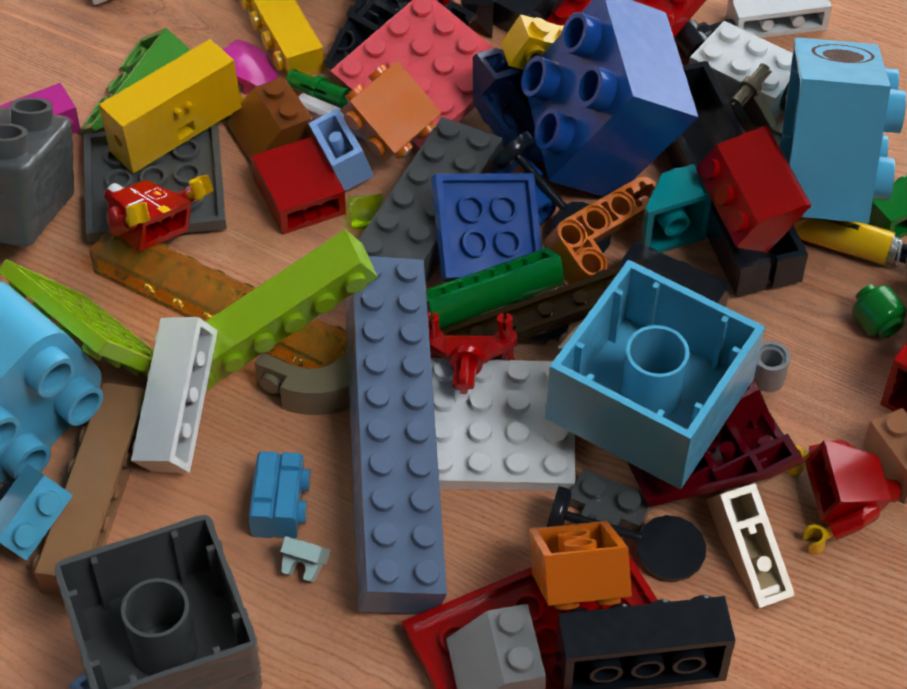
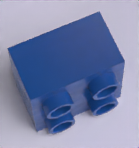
[521,0,698,197]

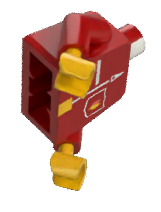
[104,175,213,252]
[786,440,901,555]

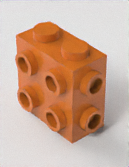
[340,61,441,162]

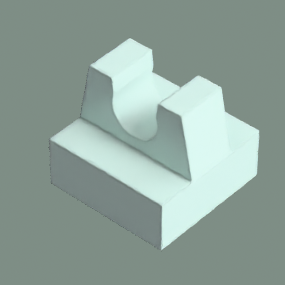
[280,537,331,582]

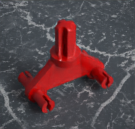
[428,313,517,394]

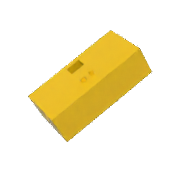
[99,39,242,174]

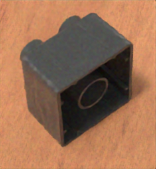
[0,98,75,246]
[54,515,263,689]

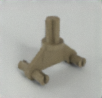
[725,63,784,146]

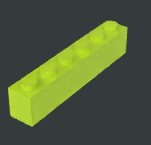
[205,229,378,391]

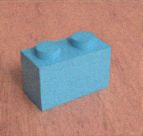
[0,464,73,561]

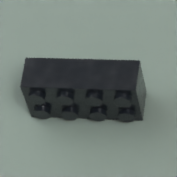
[555,595,736,689]

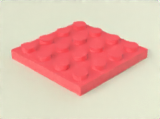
[330,0,494,151]

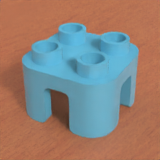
[0,282,103,483]

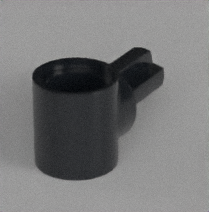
[674,18,736,59]

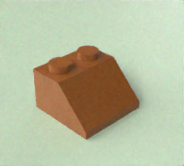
[226,76,314,165]

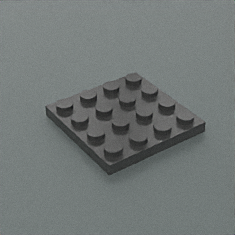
[84,122,227,243]

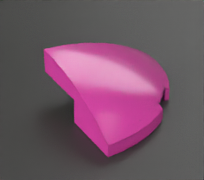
[223,39,278,95]

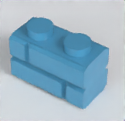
[249,451,311,538]

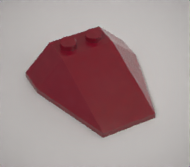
[627,379,804,507]

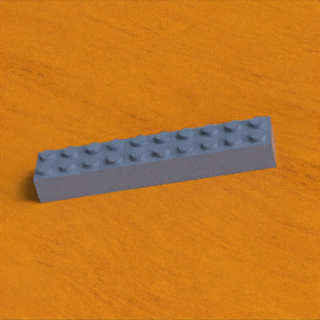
[345,256,447,614]

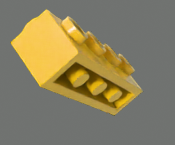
[500,14,564,70]

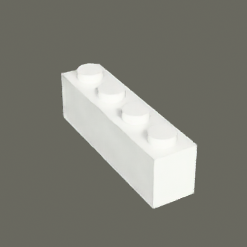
[131,317,218,473]

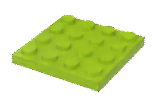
[0,259,154,377]

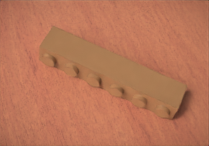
[32,382,146,596]

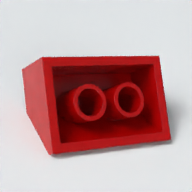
[695,126,812,253]

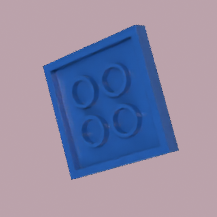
[431,173,542,281]

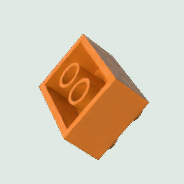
[528,521,632,610]

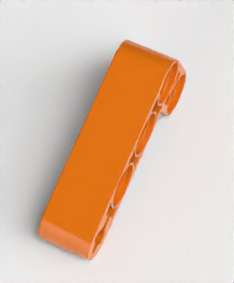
[544,176,657,285]

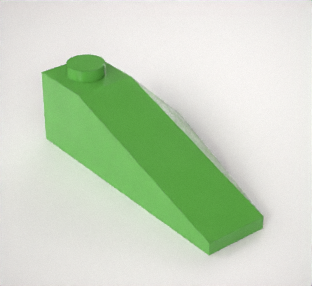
[79,28,190,135]

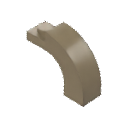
[255,350,350,415]

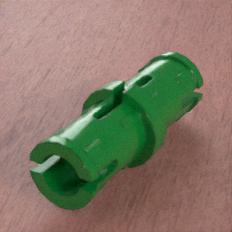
[286,69,350,108]

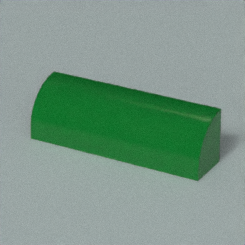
[426,248,564,329]

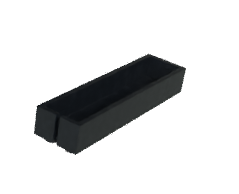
[665,61,808,297]

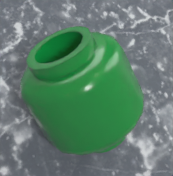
[852,284,907,339]

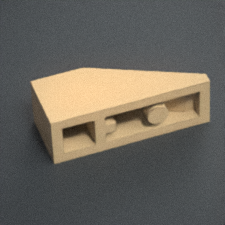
[706,483,795,608]

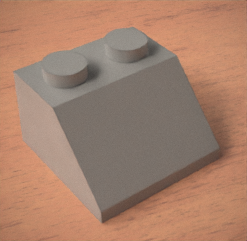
[446,604,546,689]

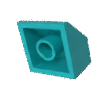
[641,164,712,253]

